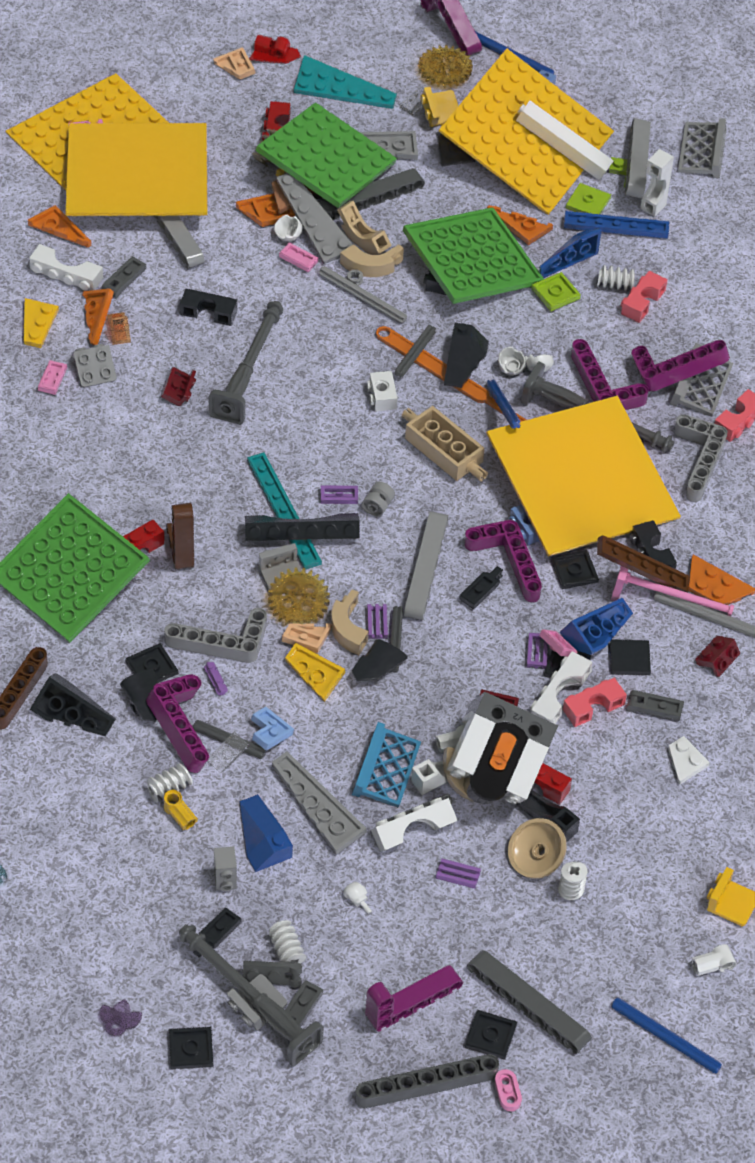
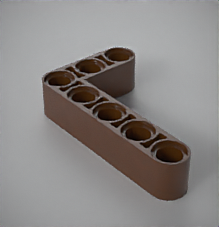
[166,502,194,570]
[0,647,48,730]

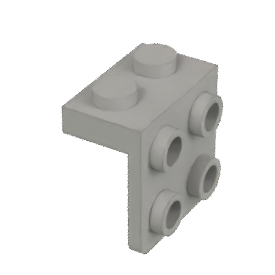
[71,344,116,387]
[259,543,307,595]
[227,974,287,1031]

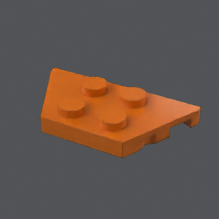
[236,193,296,227]
[689,554,755,605]

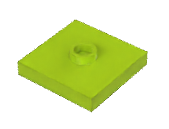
[566,183,611,214]
[531,272,581,311]

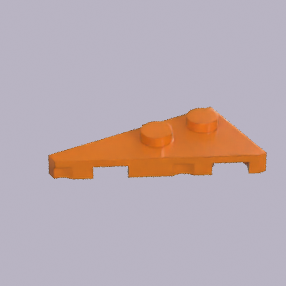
[28,205,91,248]
[487,205,553,245]
[83,288,114,346]

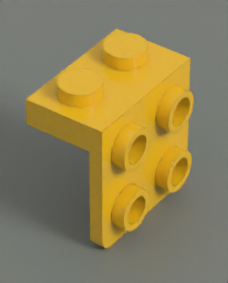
[420,87,458,127]
[706,867,755,926]

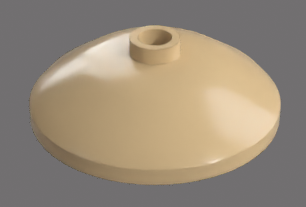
[508,818,567,879]

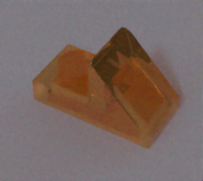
[107,312,131,345]

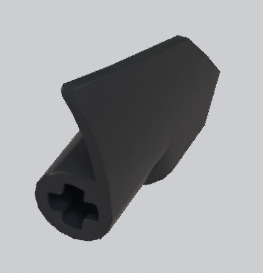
[352,639,408,682]
[120,668,158,722]

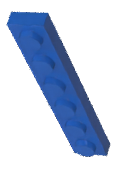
[564,211,670,239]

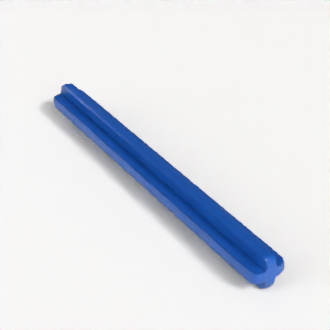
[475,31,555,74]
[487,379,521,429]
[612,998,722,1074]

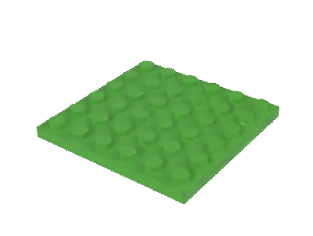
[256,102,397,208]
[402,207,544,304]
[0,493,150,643]

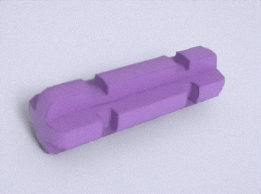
[204,662,228,696]

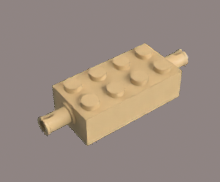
[402,406,488,481]

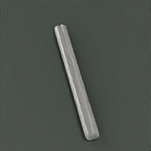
[319,266,407,324]
[654,591,755,638]

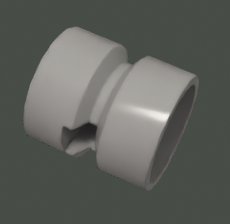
[362,481,395,517]

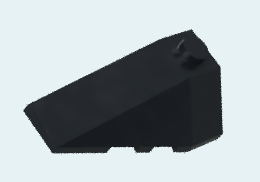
[444,323,489,388]
[30,673,116,736]

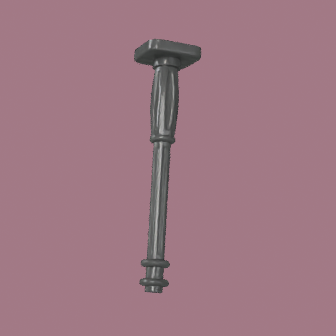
[209,301,284,425]
[521,361,675,452]
[179,924,324,1067]

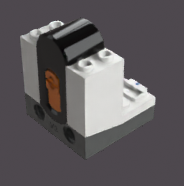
[446,692,558,805]

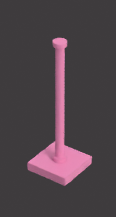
[611,566,734,616]

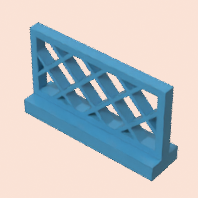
[352,722,421,807]

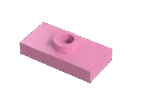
[279,242,318,272]
[38,360,67,395]
[539,629,577,657]

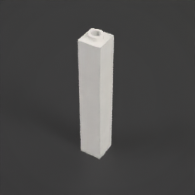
[516,101,614,180]

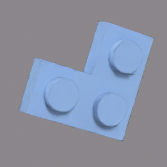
[251,707,294,751]

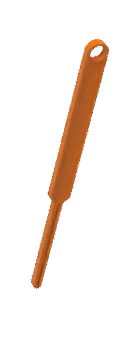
[376,326,526,422]

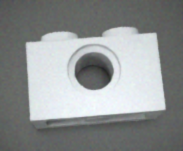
[367,371,398,412]

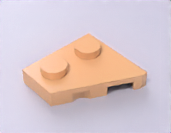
[213,47,256,80]
[282,623,332,654]

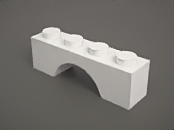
[640,149,674,217]
[29,244,103,291]
[530,651,592,724]
[411,759,448,795]
[371,797,458,852]

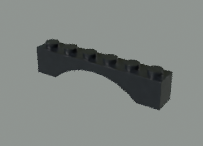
[245,513,360,541]
[516,789,580,842]

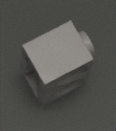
[214,846,237,892]

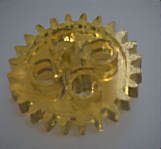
[418,45,473,88]
[268,567,330,626]

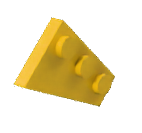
[24,298,59,348]
[285,643,346,702]

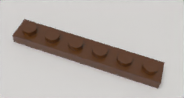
[597,535,689,593]

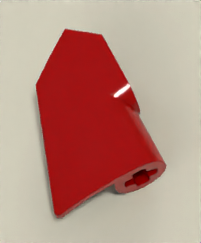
[249,34,301,64]

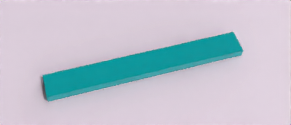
[247,452,322,570]

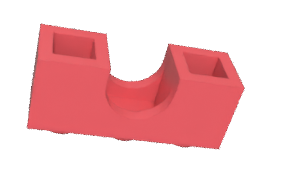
[620,271,668,323]
[714,389,755,442]
[563,678,627,727]

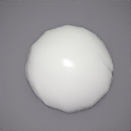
[274,215,302,242]
[498,347,526,376]
[525,354,554,372]

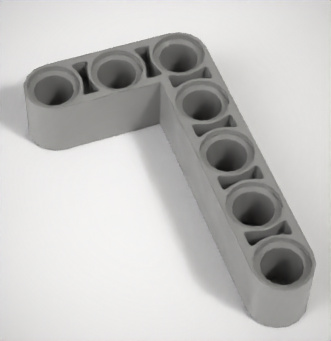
[674,414,727,502]
[164,608,267,663]

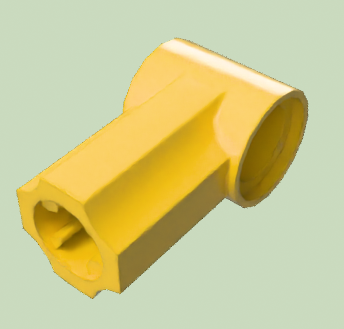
[163,790,198,830]

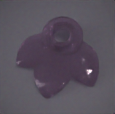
[99,999,142,1036]

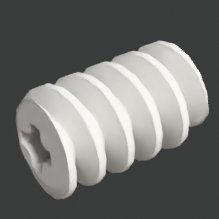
[597,265,635,291]
[147,763,193,802]
[558,862,588,900]
[269,920,306,964]

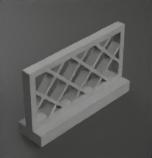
[678,118,727,178]
[670,343,734,416]

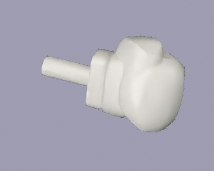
[343,882,372,914]

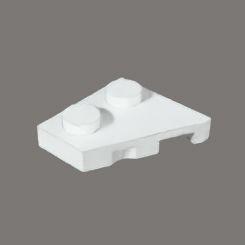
[668,736,710,784]

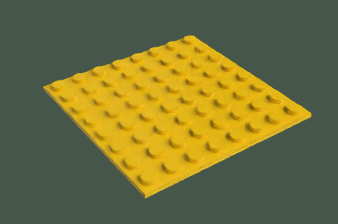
[438,48,614,215]
[6,73,169,191]
[66,123,207,216]
[486,396,681,556]

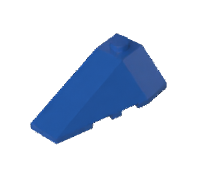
[539,228,601,278]
[560,598,633,655]
[240,794,293,872]

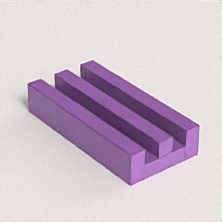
[321,485,358,504]
[367,604,388,639]
[527,633,548,669]
[436,858,481,889]

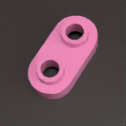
[495,1069,522,1111]

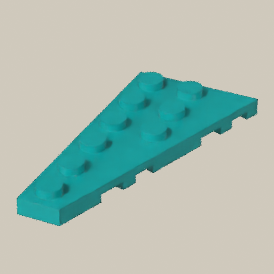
[294,55,397,109]

